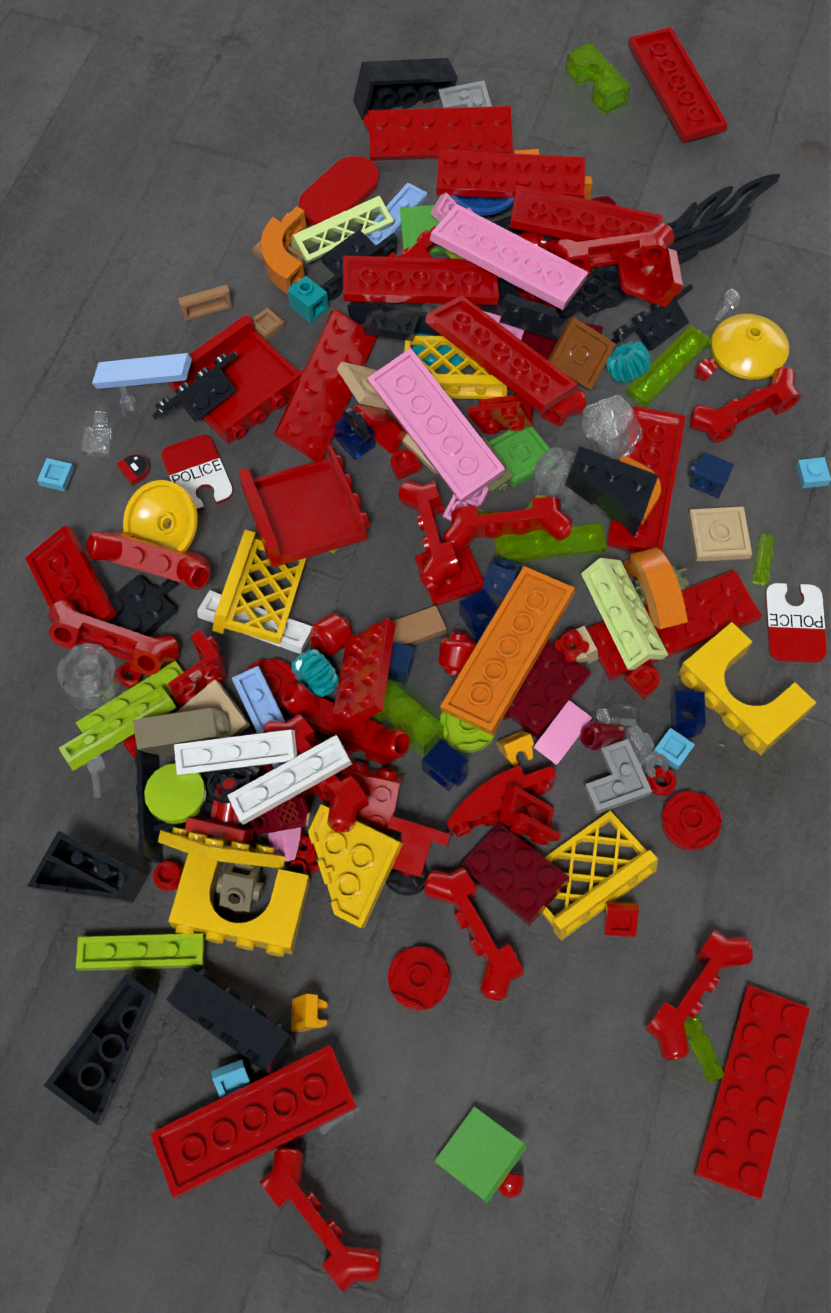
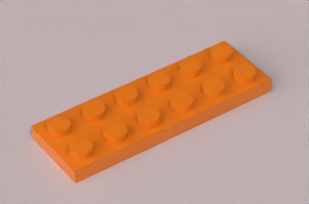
[440,566,575,736]

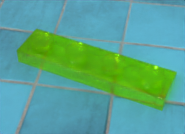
[626,325,711,408]
[493,523,607,562]

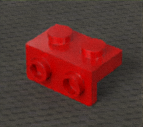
[499,786,562,845]

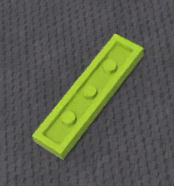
[76,661,183,733]
[59,686,176,771]
[76,933,205,971]

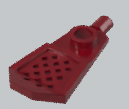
[240,794,310,835]

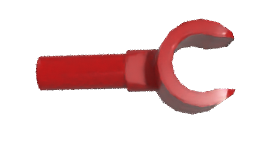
[290,860,320,875]

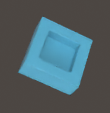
[796,457,831,488]
[37,458,74,492]
[652,728,695,770]
[211,1060,251,1099]

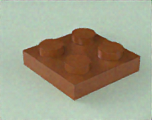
[548,317,616,390]

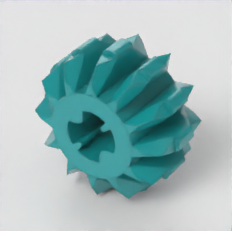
[606,341,651,383]
[292,649,339,698]

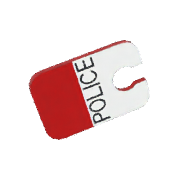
[161,435,233,512]
[765,583,827,663]

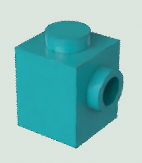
[288,276,329,323]

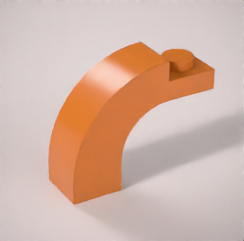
[261,206,307,294]
[623,548,688,629]

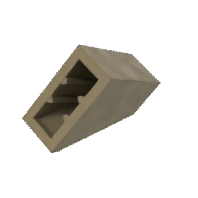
[133,708,229,757]

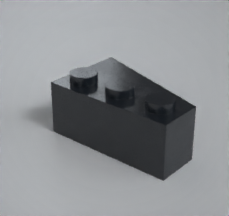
[565,446,658,537]
[27,830,147,904]

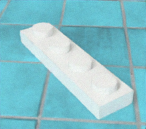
[197,590,312,654]
[174,730,297,775]
[227,735,352,825]

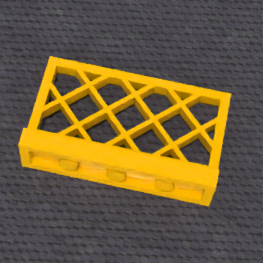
[404,336,508,399]
[212,529,307,644]
[541,811,658,941]

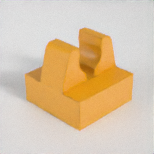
[496,730,534,766]
[291,994,327,1032]

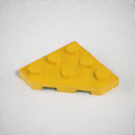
[308,804,403,928]
[158,827,285,869]

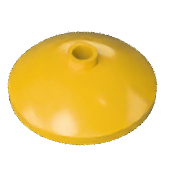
[711,314,789,380]
[123,480,197,551]

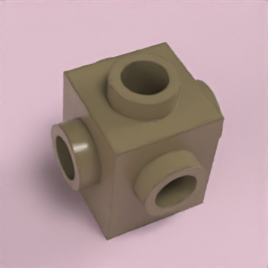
[216,863,264,912]

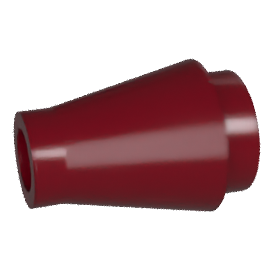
[580,721,625,750]

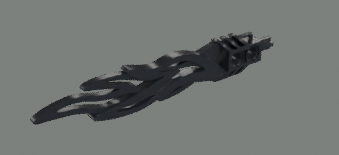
[556,174,780,319]

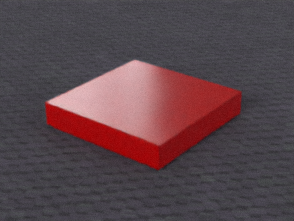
[415,545,484,606]

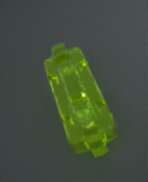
[753,534,775,586]
[684,1018,724,1083]

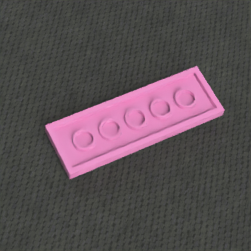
[430,204,588,310]
[367,348,506,504]

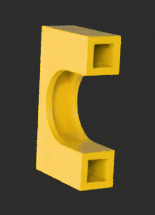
[679,622,816,755]
[168,854,311,957]

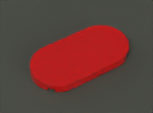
[299,156,379,226]

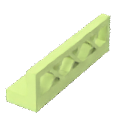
[291,196,393,264]
[581,558,668,670]

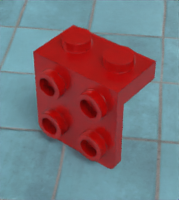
[617,248,683,308]
[468,395,533,435]
[167,629,227,708]
[339,762,404,837]

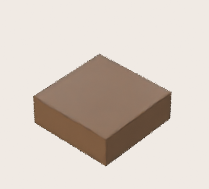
[252,307,285,341]

